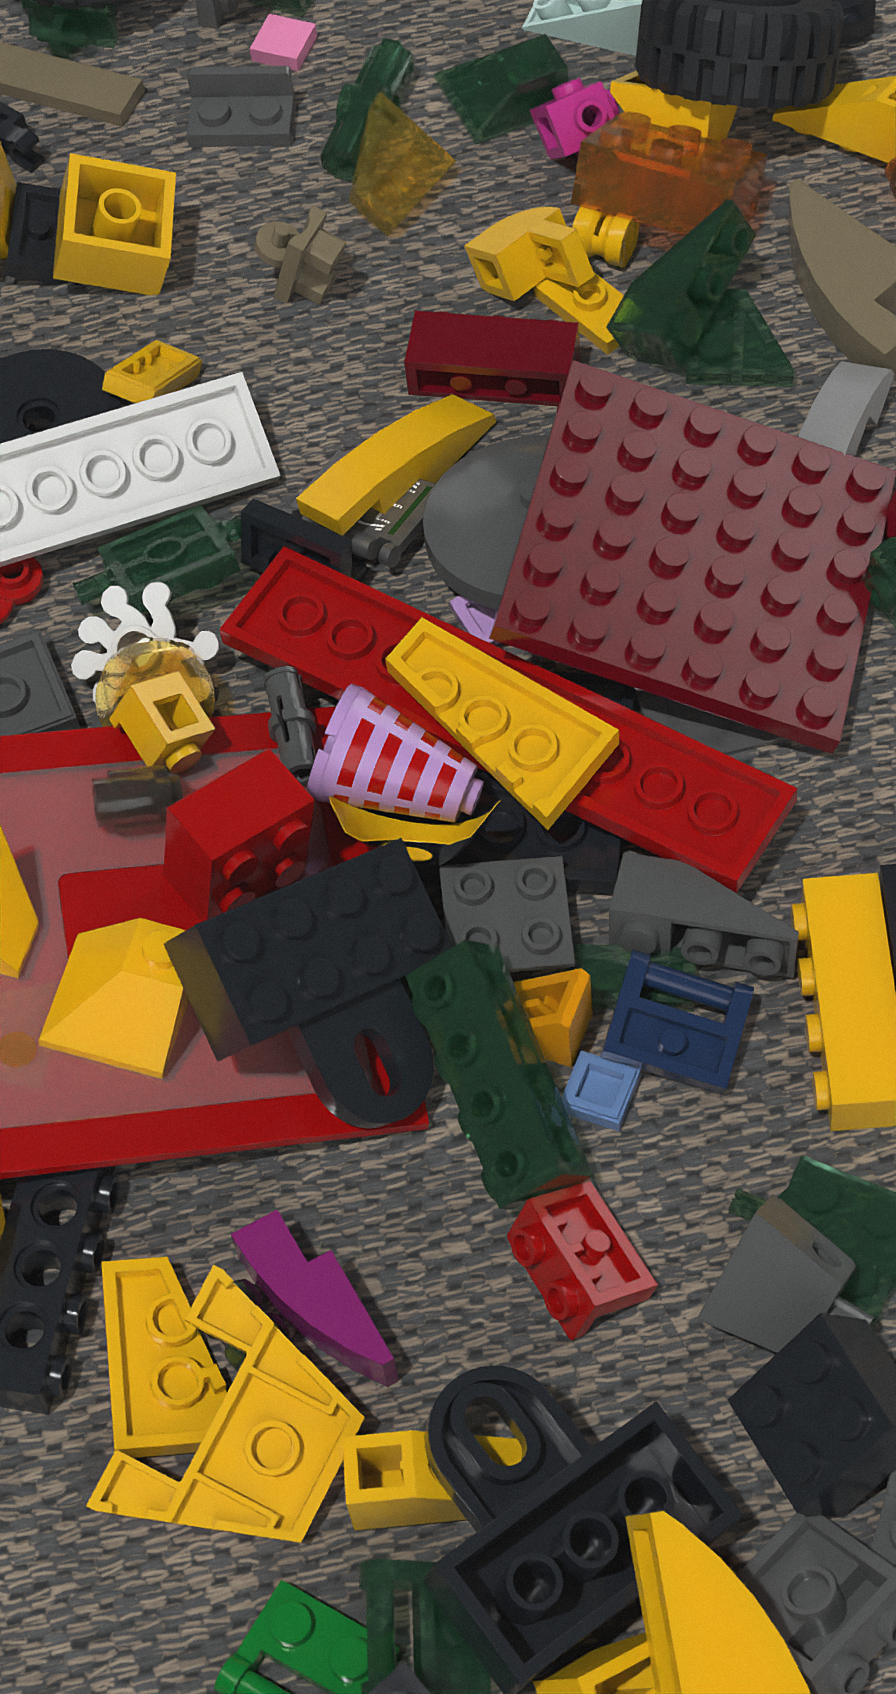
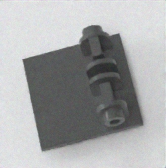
[439,856,575,992]

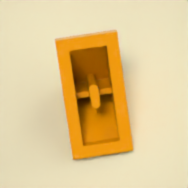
[479,968,593,1068]

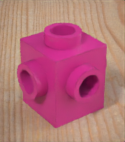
[530,77,621,160]

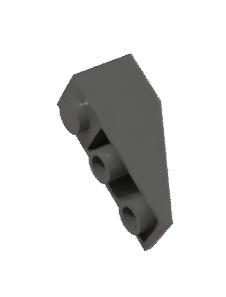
[609,852,799,978]

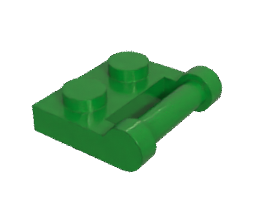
[214,1579,402,1694]

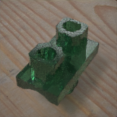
[21,0,119,59]

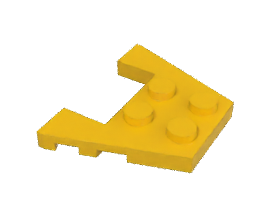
[86,1265,365,1543]

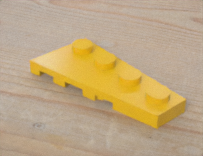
[386,617,620,830]

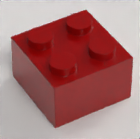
[163,748,315,922]

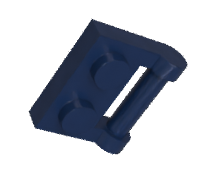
[600,949,754,1095]

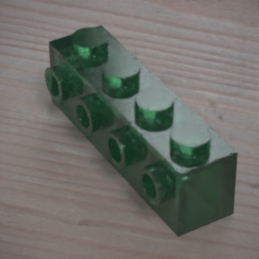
[406,940,594,1210]

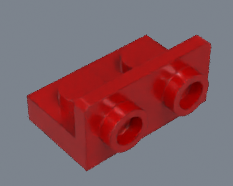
[507,1180,658,1340]

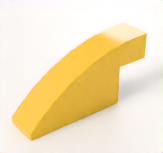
[626,1511,811,1694]

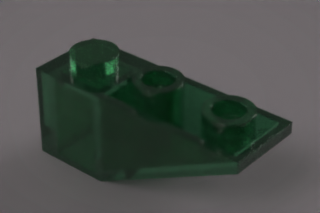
[606,199,756,368]

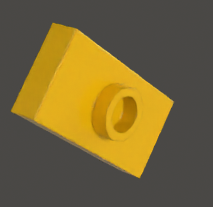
[533,271,648,355]
[102,340,203,403]

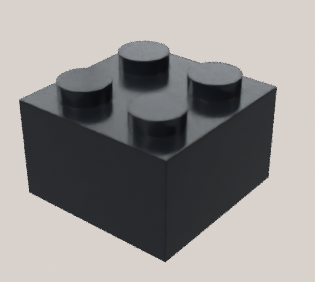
[727,1313,896,1517]

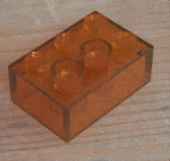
[571,112,768,245]

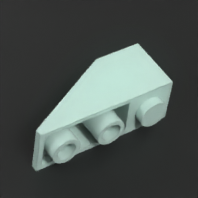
[522,0,642,56]

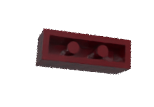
[404,311,580,406]

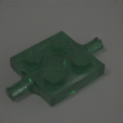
[72,505,241,613]
[728,1155,896,1328]

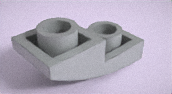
[798,361,895,456]

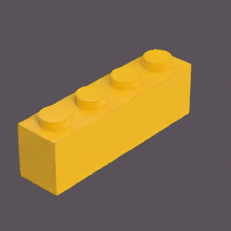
[791,873,896,1131]

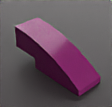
[231,1210,399,1387]

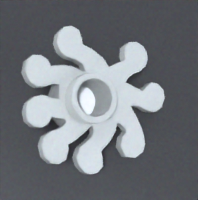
[71,582,220,709]

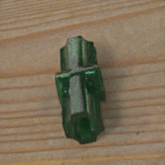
[320,38,415,182]

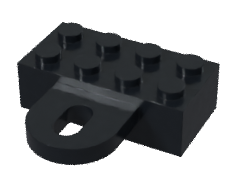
[163,838,455,1128]
[423,1365,744,1694]

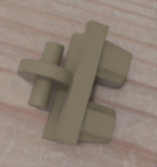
[254,205,347,305]

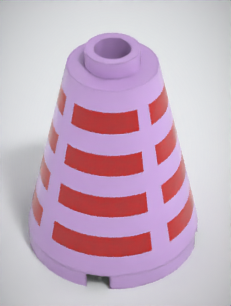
[307,684,484,823]

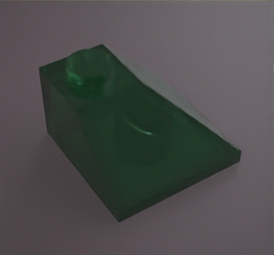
[434,34,568,145]

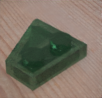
[686,288,794,387]

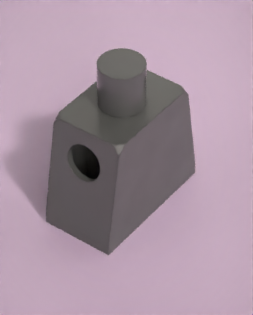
[697,1194,874,1353]

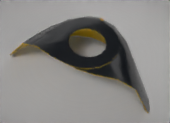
[329,796,501,867]

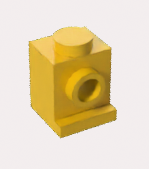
[109,671,215,774]

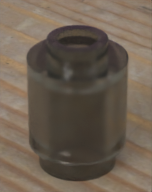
[92,764,183,832]

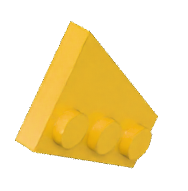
[101,1257,227,1458]

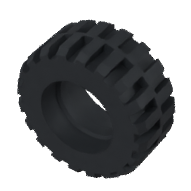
[635,0,845,109]

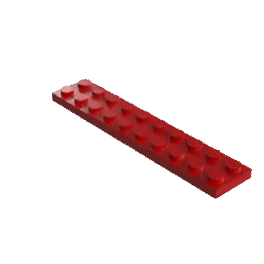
[219,546,798,893]

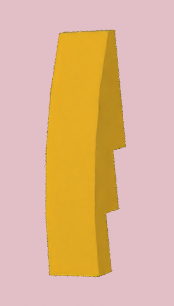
[295,394,496,536]

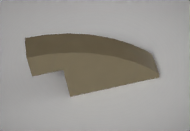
[788,179,896,379]

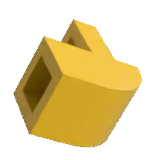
[464,207,595,301]

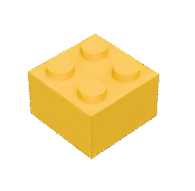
[53,153,176,295]

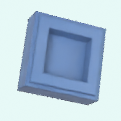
[559,1050,641,1131]

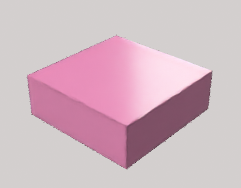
[250,14,317,71]

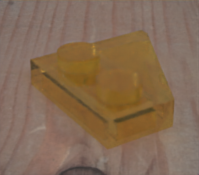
[348,92,456,236]

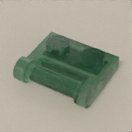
[358,1559,491,1694]

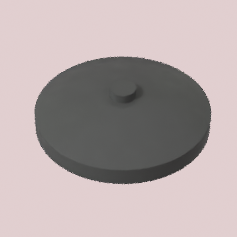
[423,435,549,610]

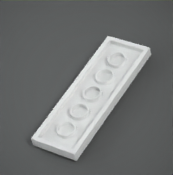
[0,372,281,567]

